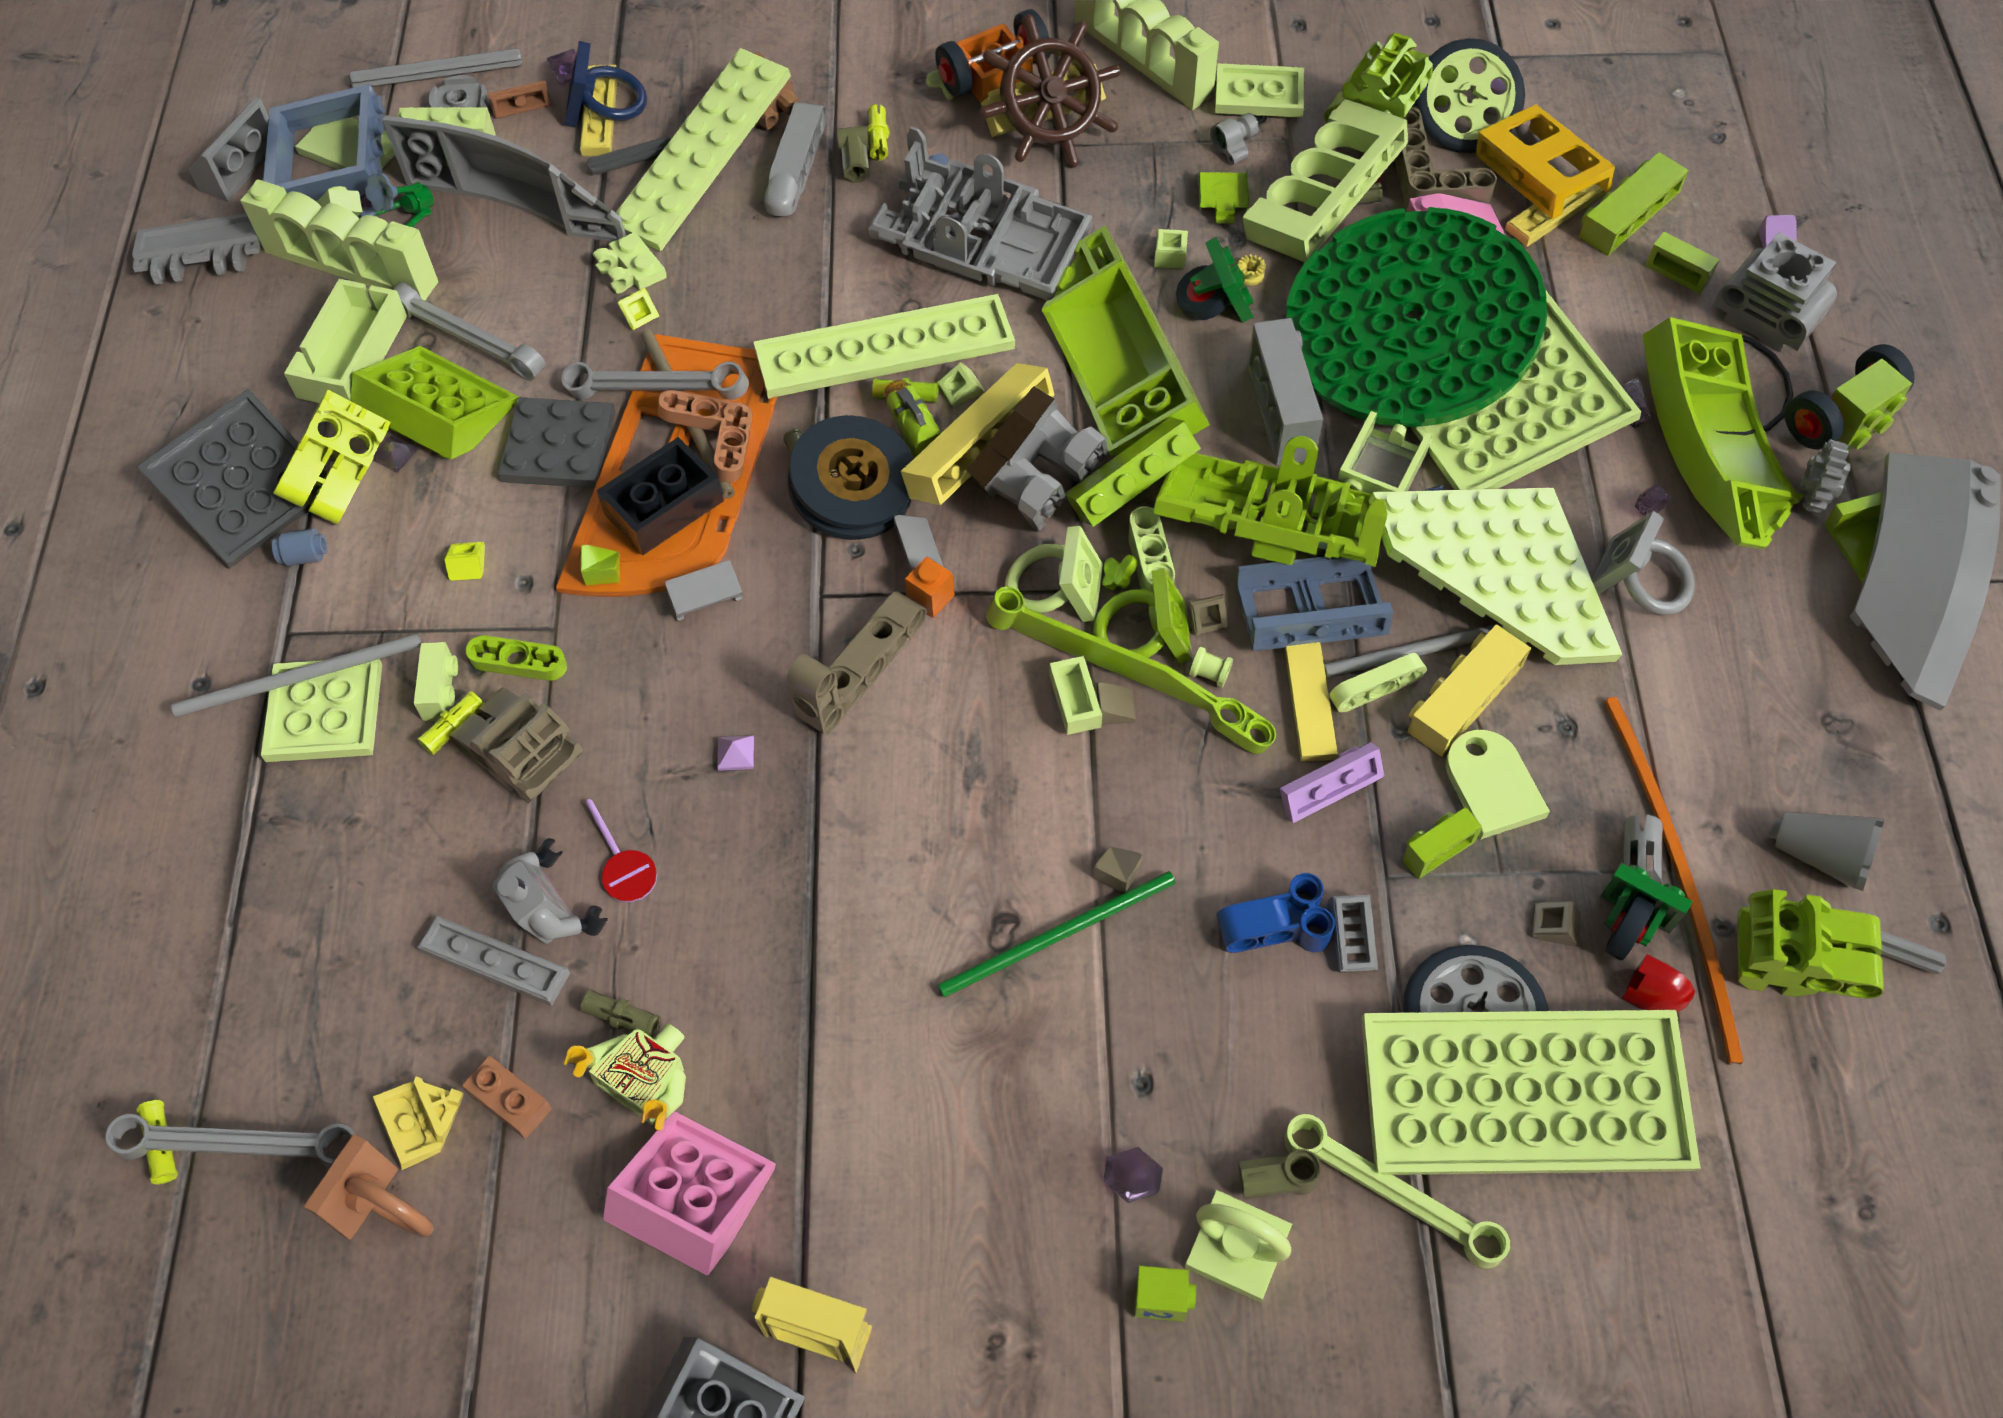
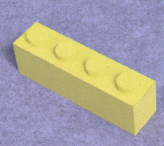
[1407,624,1531,757]

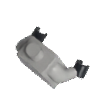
[492,838,608,945]

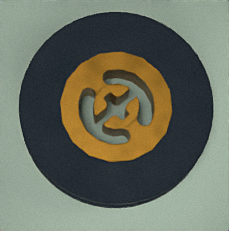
[788,415,914,540]

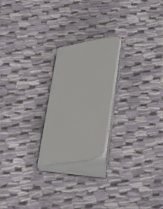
[894,515,943,573]

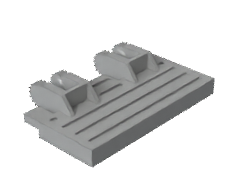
[132,214,261,285]

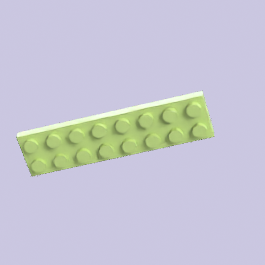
[616,48,791,252]
[753,294,1015,398]

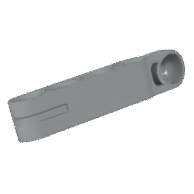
[764,102,826,216]

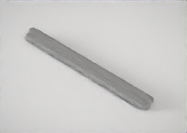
[350,48,523,88]

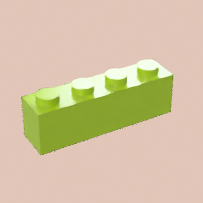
[1579,152,1689,256]
[1065,417,1201,527]

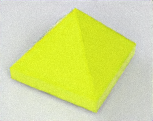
[617,288,659,330]

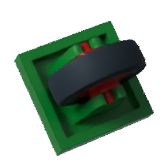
[1176,237,1254,323]
[1601,863,1693,961]

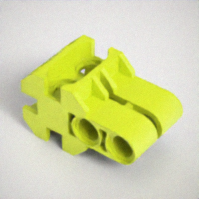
[273,390,391,525]

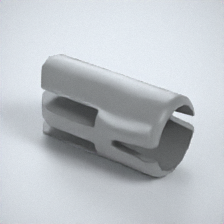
[1623,815,1663,884]

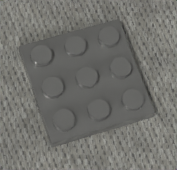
[498,397,616,488]

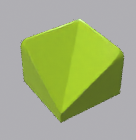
[581,545,620,585]

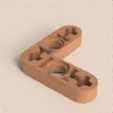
[657,390,753,483]

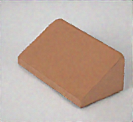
[488,80,552,119]

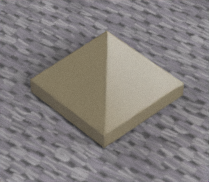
[1189,594,1228,635]

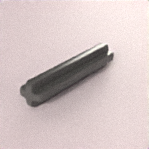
[587,136,671,175]

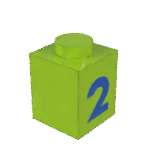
[1135,1266,1196,1322]

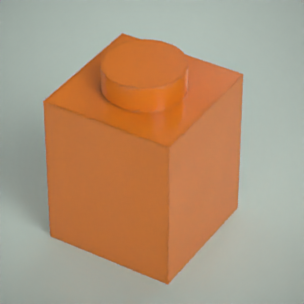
[905,556,955,618]

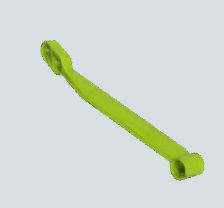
[986,586,1276,754]

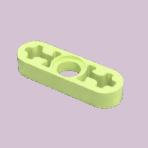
[1329,653,1427,713]

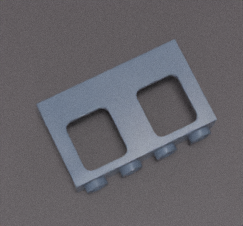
[1236,556,1393,651]

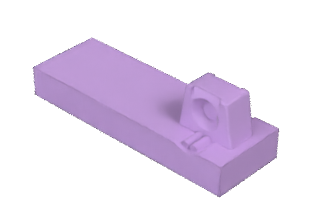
[1280,742,1384,823]

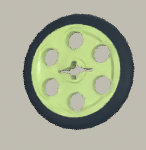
[1414,38,1525,153]

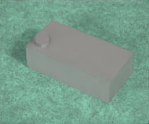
[1247,318,1323,465]

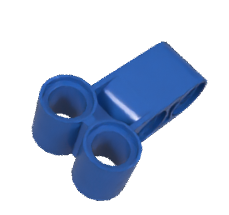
[1216,873,1335,953]

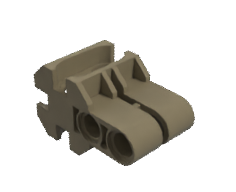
[449,687,583,803]

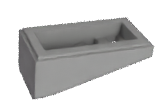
[1328,895,1378,973]

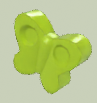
[1102,555,1139,590]

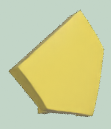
[373,1077,464,1170]

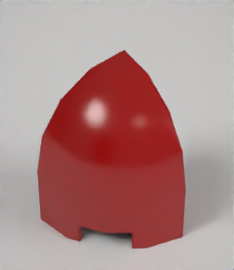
[1622,954,1695,1012]

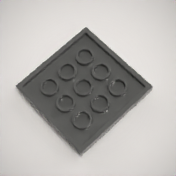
[137,389,327,569]

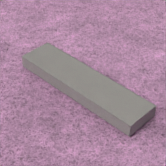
[417,915,570,1006]

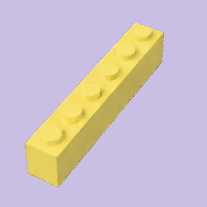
[901,363,1054,505]

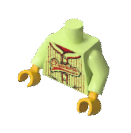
[563,1024,686,1130]

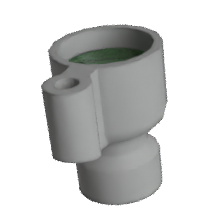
[1210,113,1259,165]

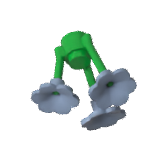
[358,174,434,228]

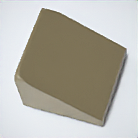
[1097,682,1136,724]
[1532,901,1581,946]

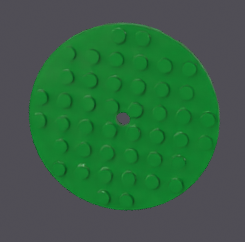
[1286,207,1547,427]

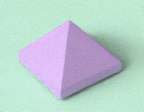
[717,735,754,771]

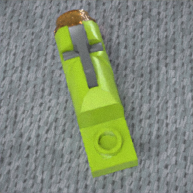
[884,380,941,458]

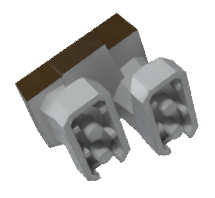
[967,386,1109,532]

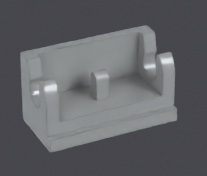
[665,560,743,621]

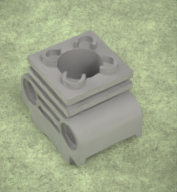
[1713,232,1837,352]

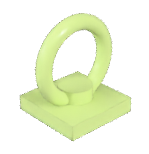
[1005,526,1103,622]
[1185,1190,1292,1303]

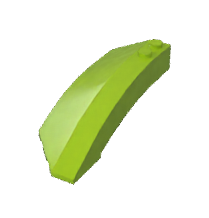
[1041,225,1210,456]
[1642,317,1805,550]

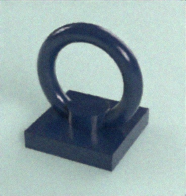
[564,41,647,127]

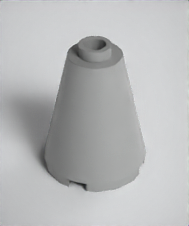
[1769,812,1885,891]

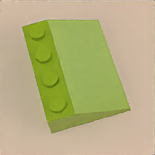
[351,346,519,460]

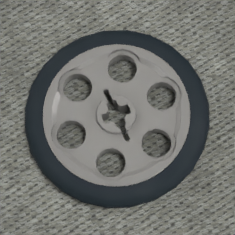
[1404,945,1549,1013]

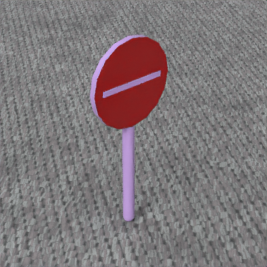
[586,799,657,903]

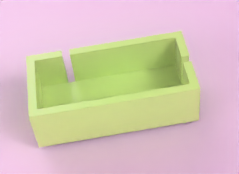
[284,279,407,403]

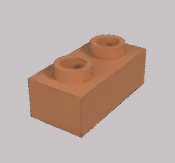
[462,1055,552,1140]

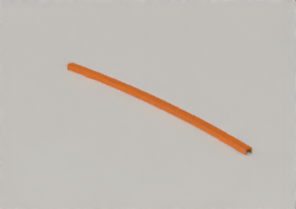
[1604,697,1744,1065]

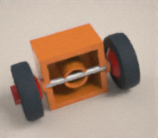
[935,9,1051,103]

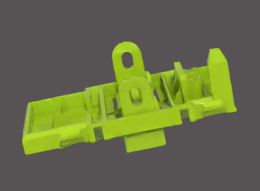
[1153,436,1388,567]

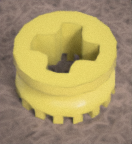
[1238,254,1266,286]

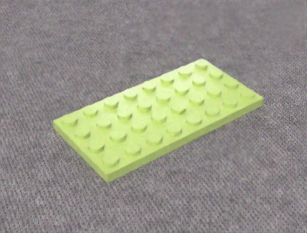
[1361,1010,1701,1175]

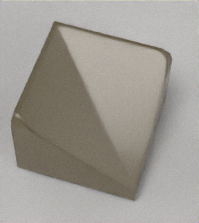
[1093,847,1144,893]

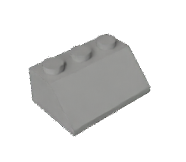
[188,97,269,202]

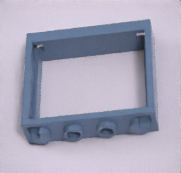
[263,84,385,202]

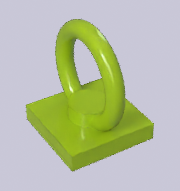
[1093,568,1193,664]

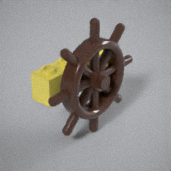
[979,14,1122,168]

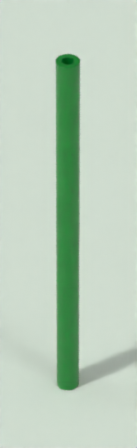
[937,871,1176,998]

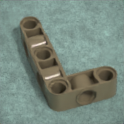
[787,591,927,734]

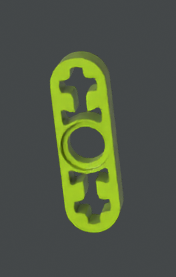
[466,635,567,681]

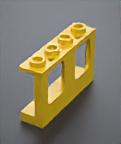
[1476,104,1615,219]

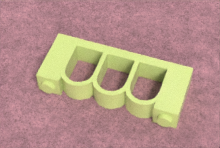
[1074,0,1219,111]
[1243,99,1408,262]
[240,179,439,301]

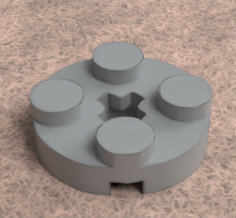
[429,75,490,108]

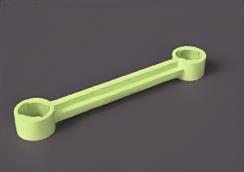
[1284,1114,1510,1269]

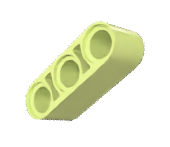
[1128,506,1175,592]

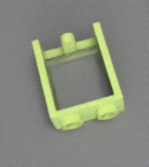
[1338,411,1432,494]

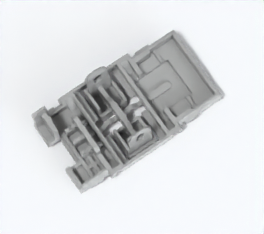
[868,126,1093,300]

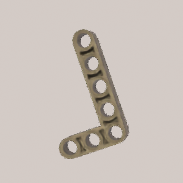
[1394,104,1497,209]

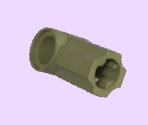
[837,126,869,183]
[1238,1149,1321,1199]

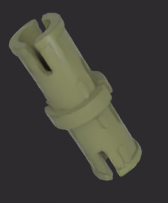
[580,989,661,1038]

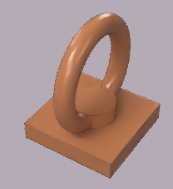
[303,1134,433,1240]

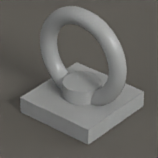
[1592,511,1695,615]

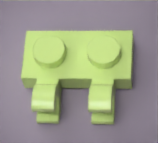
[593,233,667,293]

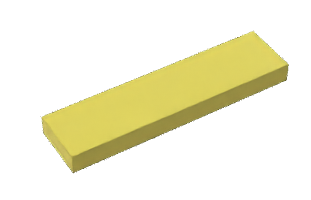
[580,65,617,156]
[1505,183,1613,247]
[1284,642,1338,762]

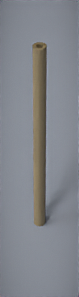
[640,329,735,499]

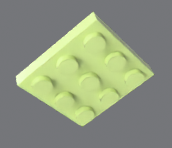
[261,659,382,762]

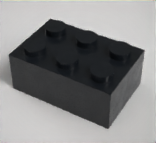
[596,437,724,555]

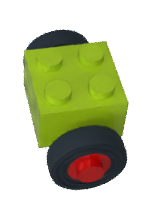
[1785,344,1915,451]

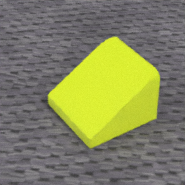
[444,542,485,581]

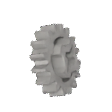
[1800,439,1850,514]

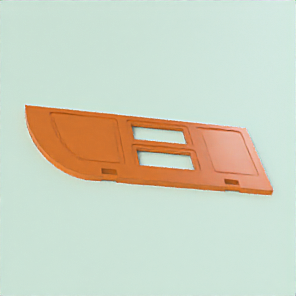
[556,334,778,597]

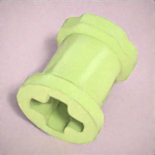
[1189,646,1233,688]

